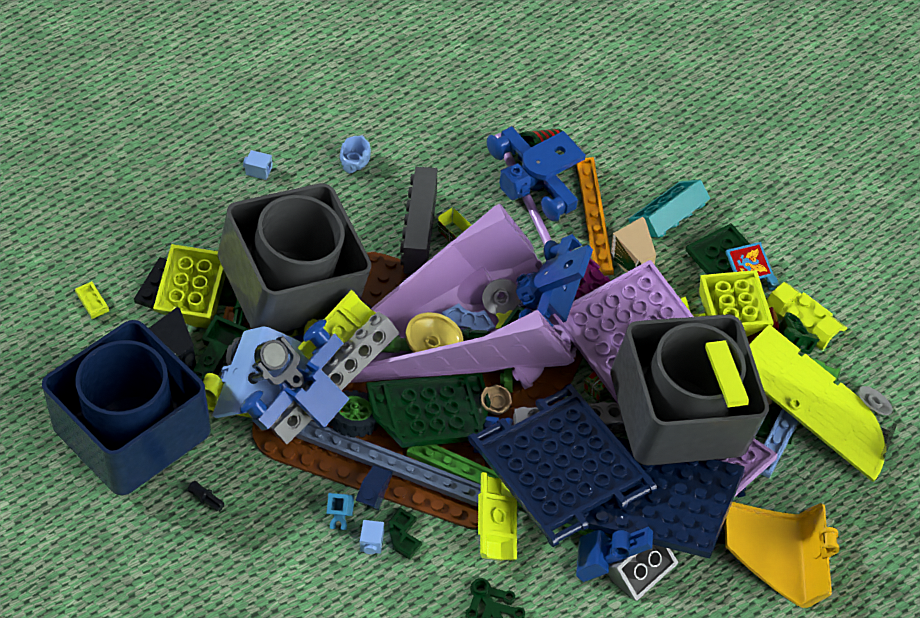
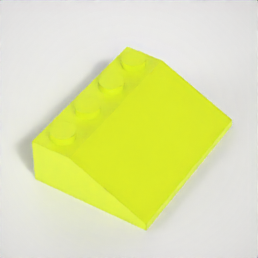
[153,244,226,329]
[699,270,773,337]

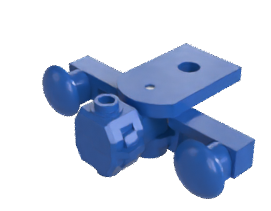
[487,126,586,222]
[515,234,593,327]

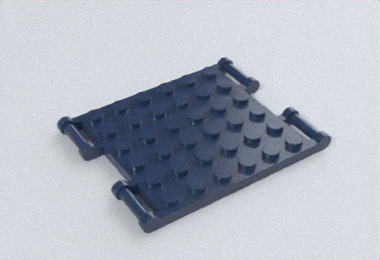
[468,384,657,547]

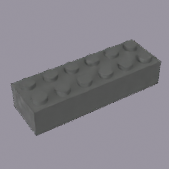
[400,167,438,274]

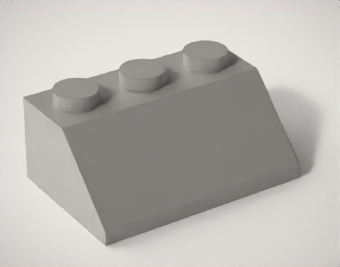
[607,545,679,601]

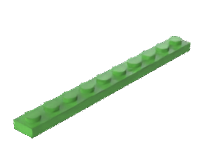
[407,445,594,535]

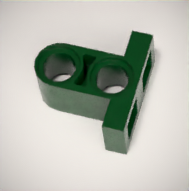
[779,312,820,354]

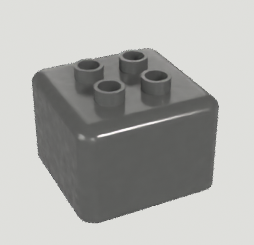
[218,183,371,333]
[610,314,769,466]

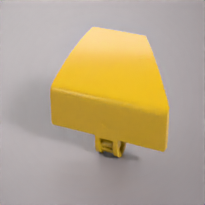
[724,502,840,608]

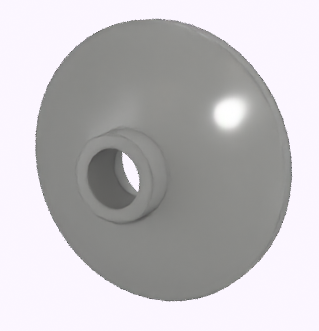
[482,279,520,315]
[858,386,893,416]

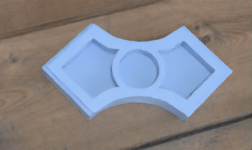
[442,303,495,331]

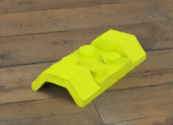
[766,282,847,351]
[298,290,376,360]
[478,472,517,561]

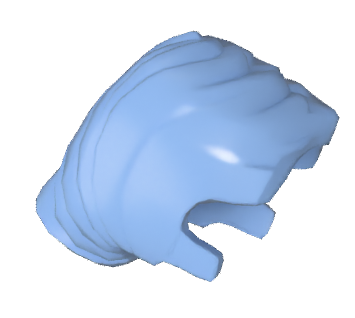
[339,135,371,174]

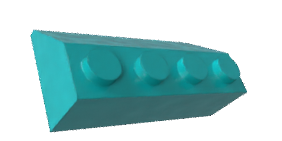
[628,179,710,238]

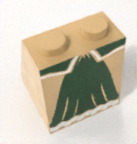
[611,217,656,273]

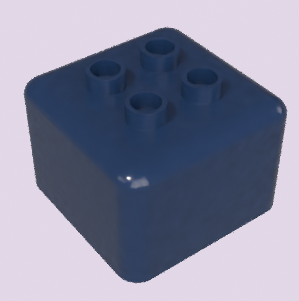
[42,320,211,496]

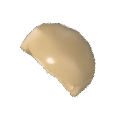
[481,384,512,415]

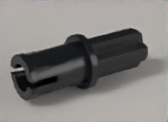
[188,481,225,512]

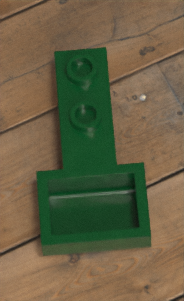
[193,315,249,381]

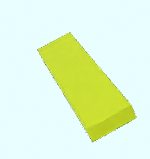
[705,340,749,407]

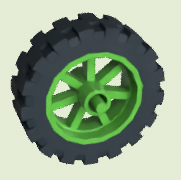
[328,390,379,438]

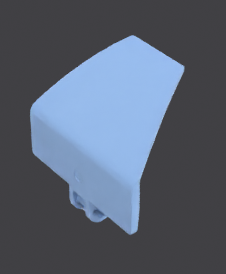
[212,326,309,418]

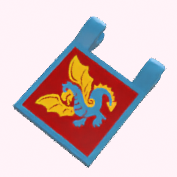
[725,242,779,291]

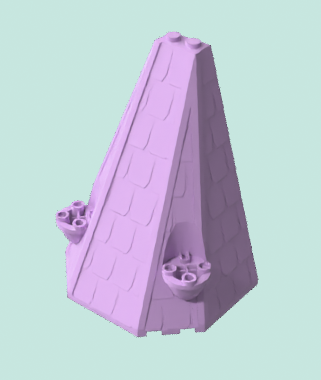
[345,204,577,389]

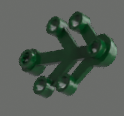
[465,578,525,618]

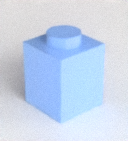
[243,150,273,180]
[360,520,384,554]

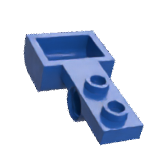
[576,527,653,582]

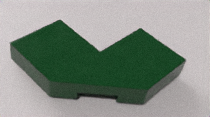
[388,508,422,560]

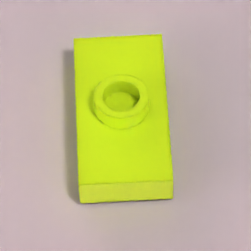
[75,281,109,319]

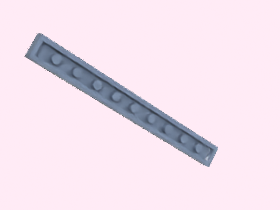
[296,421,481,507]

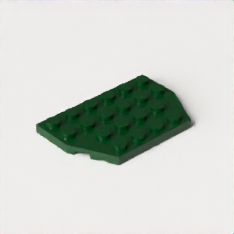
[366,373,491,448]

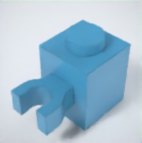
[327,493,355,530]

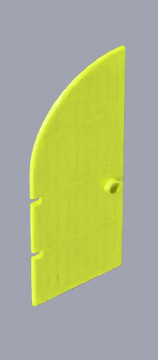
[749,324,885,482]

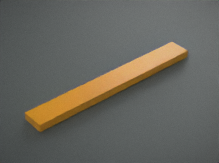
[576,157,614,276]

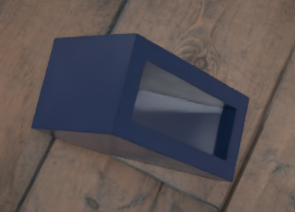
[355,466,393,511]

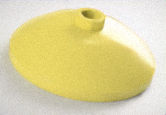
[405,312,463,353]

